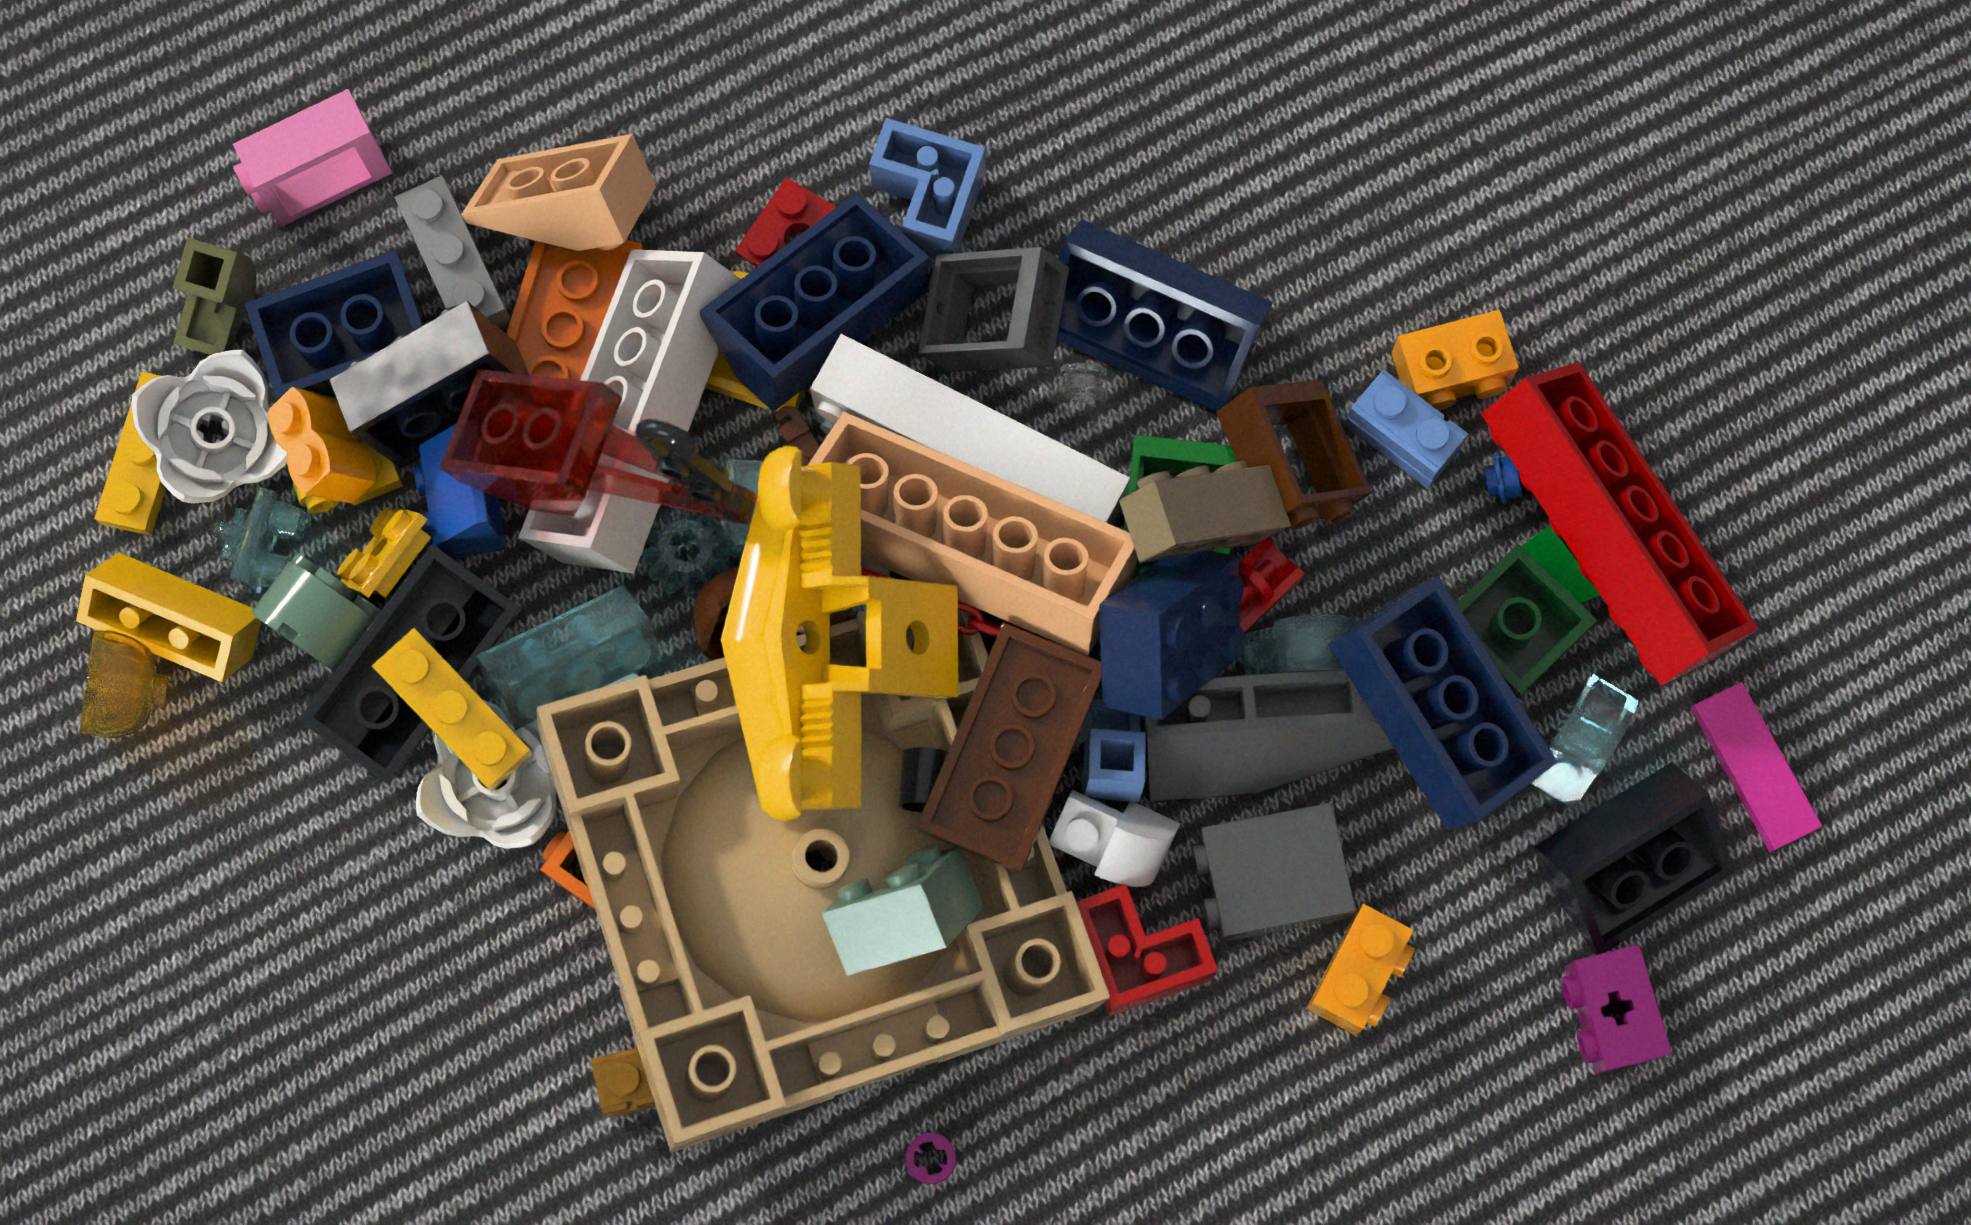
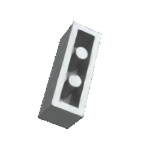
[394,175,511,333]

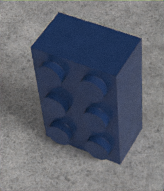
[244,250,427,400]
[1099,551,1244,720]

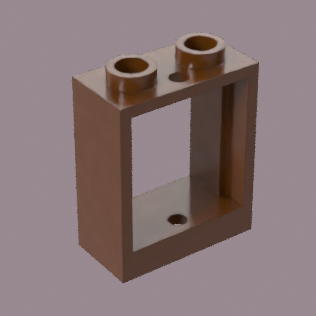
[1216,380,1372,530]

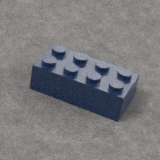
[1328,576,1558,830]

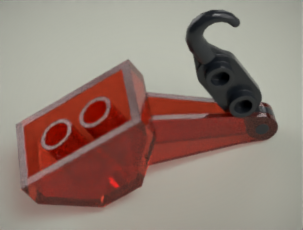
[439,369,757,524]

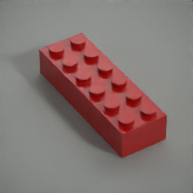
[1481,362,1759,686]

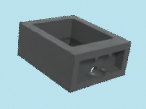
[918,247,1069,372]

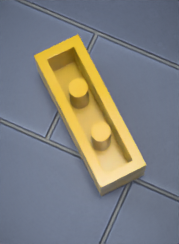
[76,552,261,682]
[372,628,532,792]

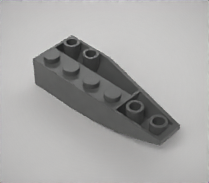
[1141,670,1394,803]

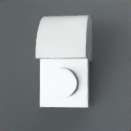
[1049,790,1180,887]

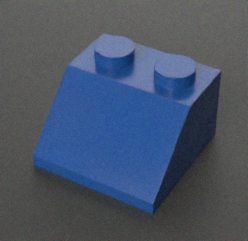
[414,418,507,559]

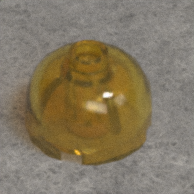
[80,629,168,738]

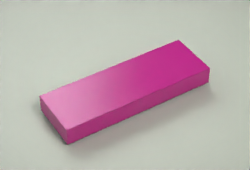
[1690,682,1823,853]

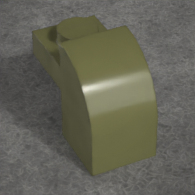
[173,237,257,355]

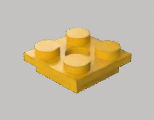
[337,507,431,598]

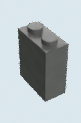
[1191,803,1356,943]

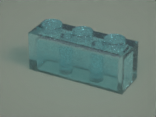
[476,585,662,730]

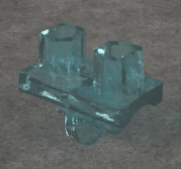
[211,487,309,594]

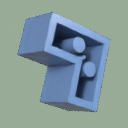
[869,118,986,259]

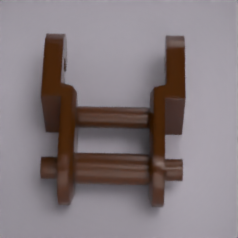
[776,406,820,467]

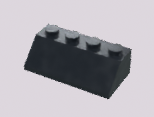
[298,544,521,785]

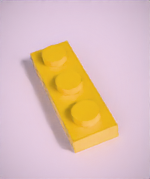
[94,371,166,536]

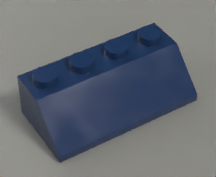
[700,192,930,412]
[1057,219,1273,412]

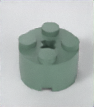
[250,553,381,672]

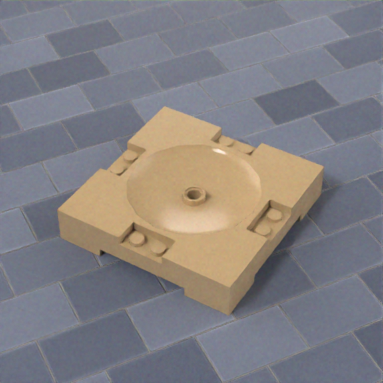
[537,600,1110,1153]

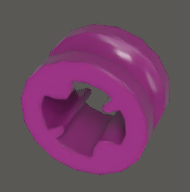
[906,1133,956,1184]

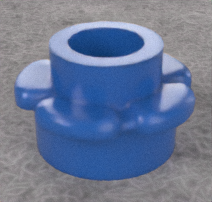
[1484,453,1523,505]

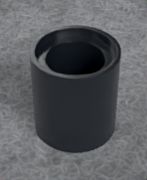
[899,747,948,813]

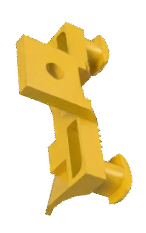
[721,446,958,822]

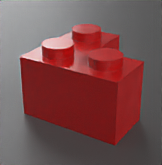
[1076,884,1218,1017]

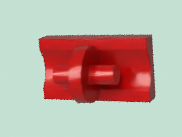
[1239,538,1305,635]

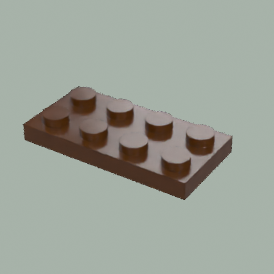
[916,623,1102,874]

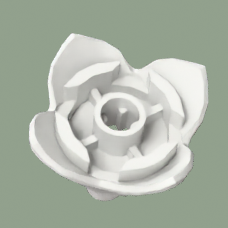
[132,350,287,504]
[416,700,557,849]

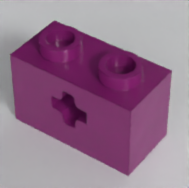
[1561,944,1672,1074]

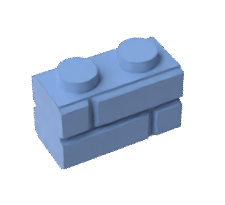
[1345,369,1469,489]

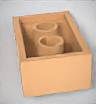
[461,134,656,251]

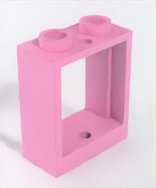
[233,89,393,227]

